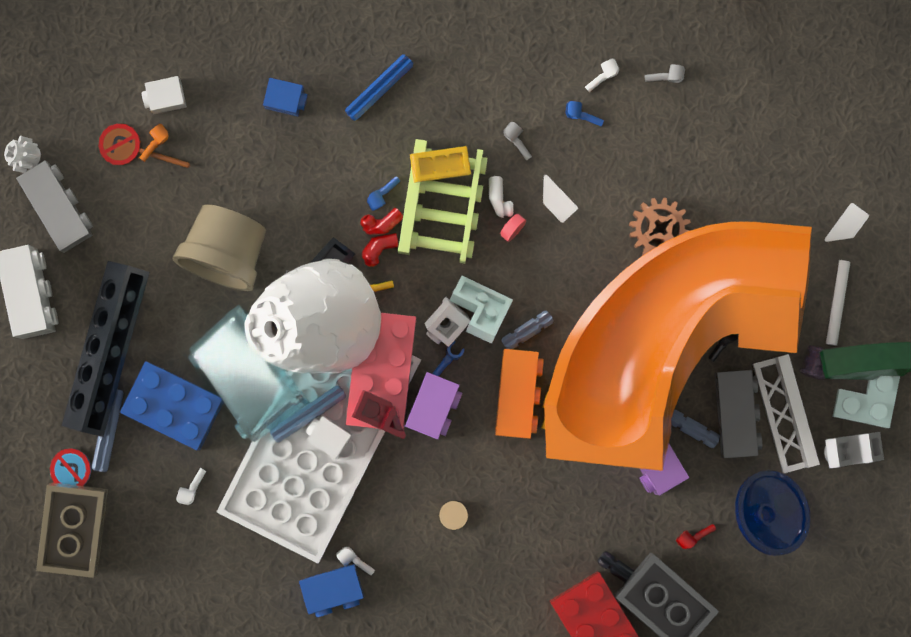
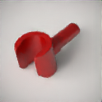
[676,524,716,549]

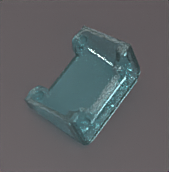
[188,304,310,442]

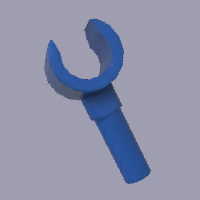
[566,101,604,126]
[367,176,400,211]
[432,341,464,377]

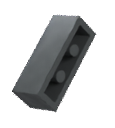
[715,370,762,458]

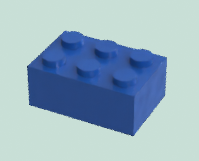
[120,361,225,450]

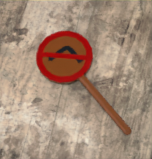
[98,123,190,168]

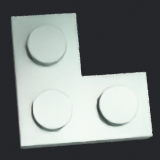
[449,276,513,344]
[832,376,900,428]

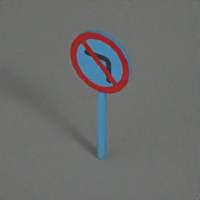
[50,448,92,486]

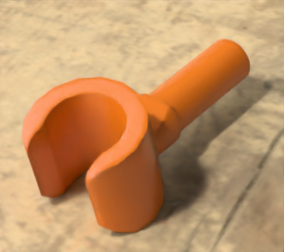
[139,124,169,162]

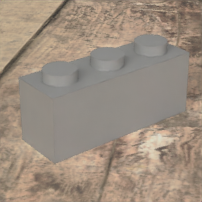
[16,161,93,253]

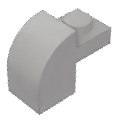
[824,432,884,468]

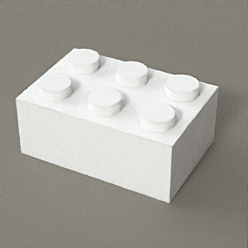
[0,245,58,339]

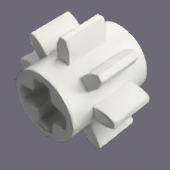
[5,136,41,173]

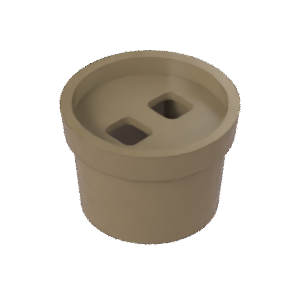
[172,205,266,291]

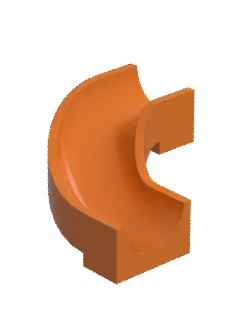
[545,222,812,471]

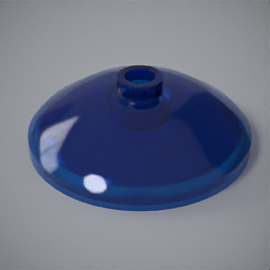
[735,470,810,556]

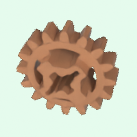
[629,198,691,255]

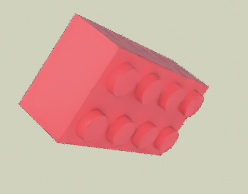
[346,313,416,430]

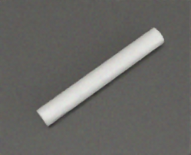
[826,260,850,346]

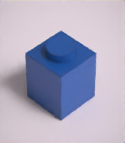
[263,78,308,116]

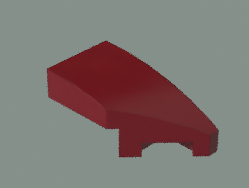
[351,390,406,439]

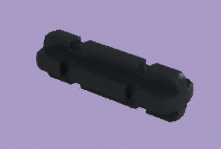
[598,551,634,582]

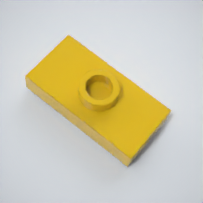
[410,146,471,183]

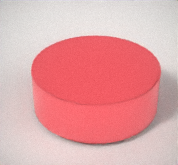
[500,214,526,242]

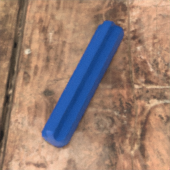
[345,54,413,121]

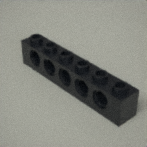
[61,261,150,437]

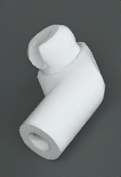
[489,176,513,218]

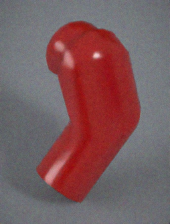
[360,208,403,235]
[362,233,399,267]

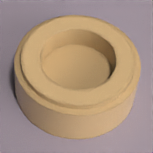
[439,501,468,530]

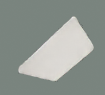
[543,175,578,223]
[825,203,869,242]

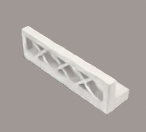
[752,354,820,473]

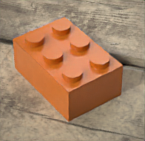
[495,349,543,439]

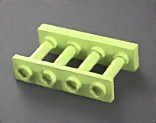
[398,139,488,264]

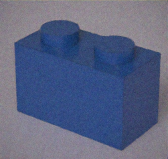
[299,564,364,617]

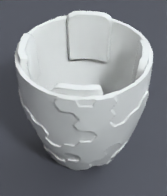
[245,259,381,374]

